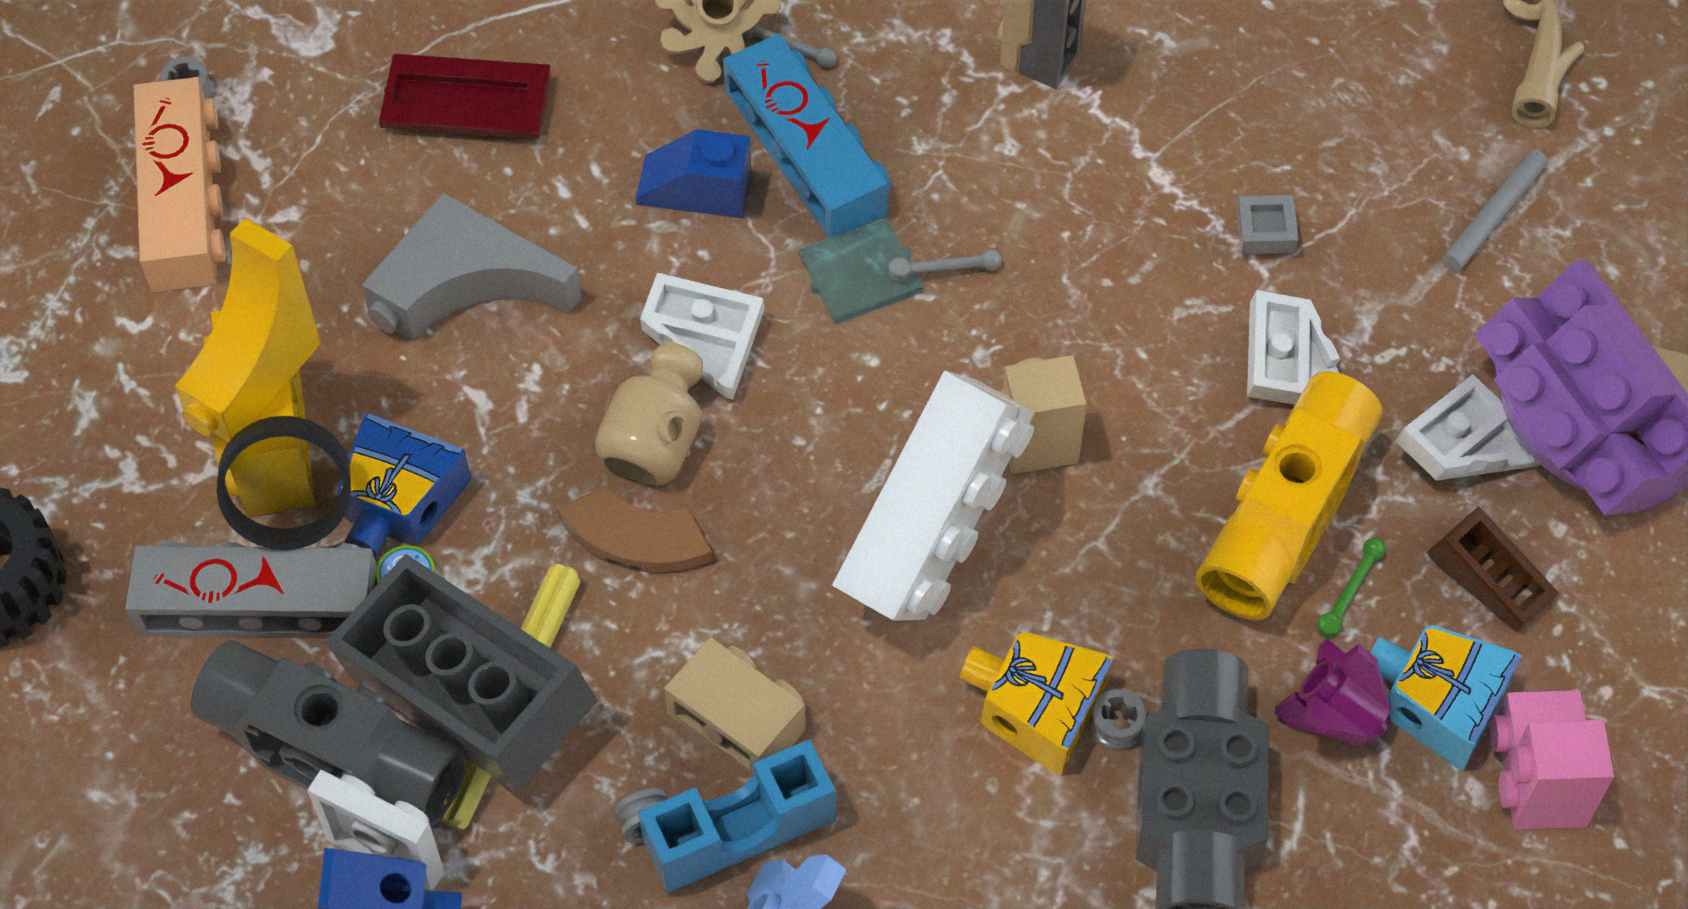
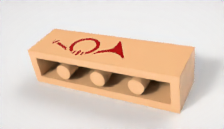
[134,77,226,293]

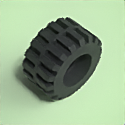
[0,487,67,648]

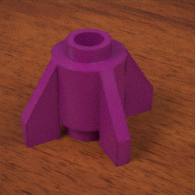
[1274,639,1391,747]

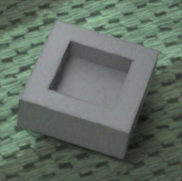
[1236,195,1299,254]

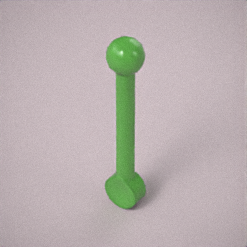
[1317,537,1386,639]

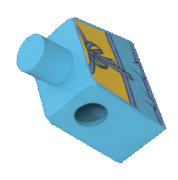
[1370,625,1522,771]

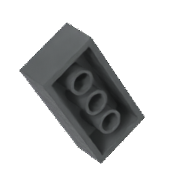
[325,554,598,794]

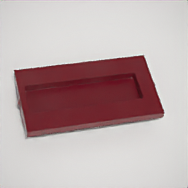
[379,53,551,139]

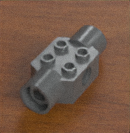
[191,640,468,828]
[1135,649,1269,909]

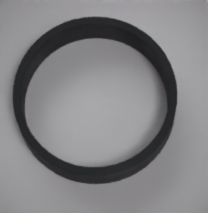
[217,416,351,550]

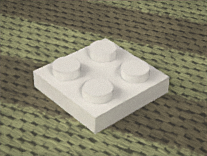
[307,770,444,890]

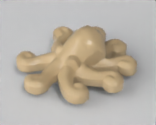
[655,0,780,83]

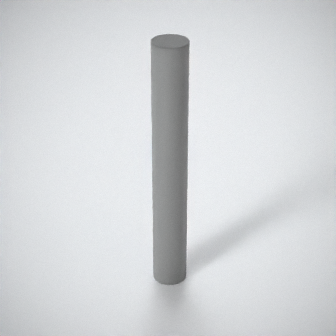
[1442,150,1548,272]

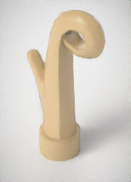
[1503,0,1584,128]

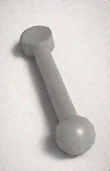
[742,25,837,68]
[888,249,1002,282]

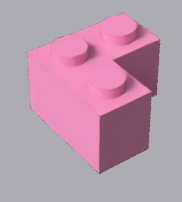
[1490,690,1614,830]

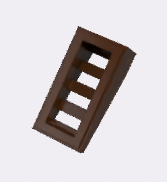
[1426,506,1559,632]

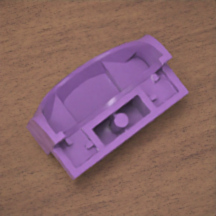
[1474,260,1688,516]

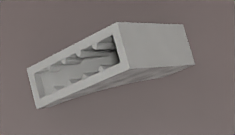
[361,193,582,341]

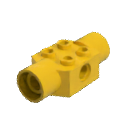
[1195,371,1383,620]

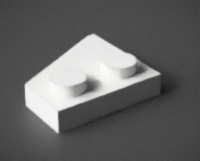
[640,273,764,399]
[1395,374,1541,481]

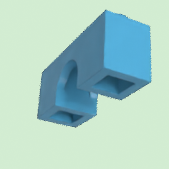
[638,739,836,893]

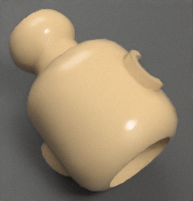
[595,342,703,487]

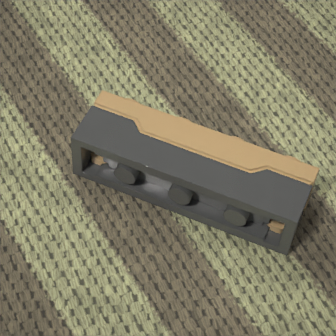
[997,0,1086,89]

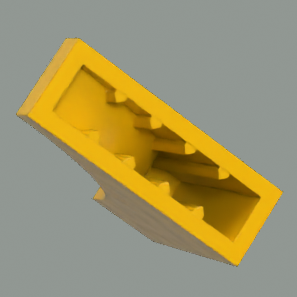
[175,218,321,442]

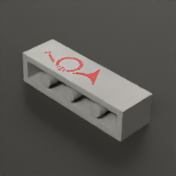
[125,541,378,638]

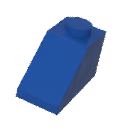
[635,129,752,218]

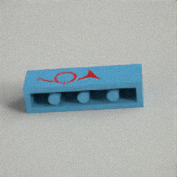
[723,33,891,242]

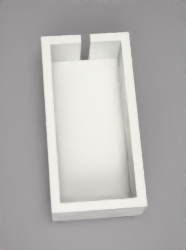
[832,370,1035,621]

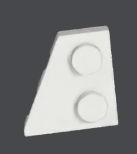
[1247,290,1340,405]

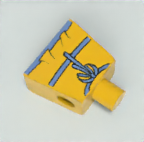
[959,632,1114,776]

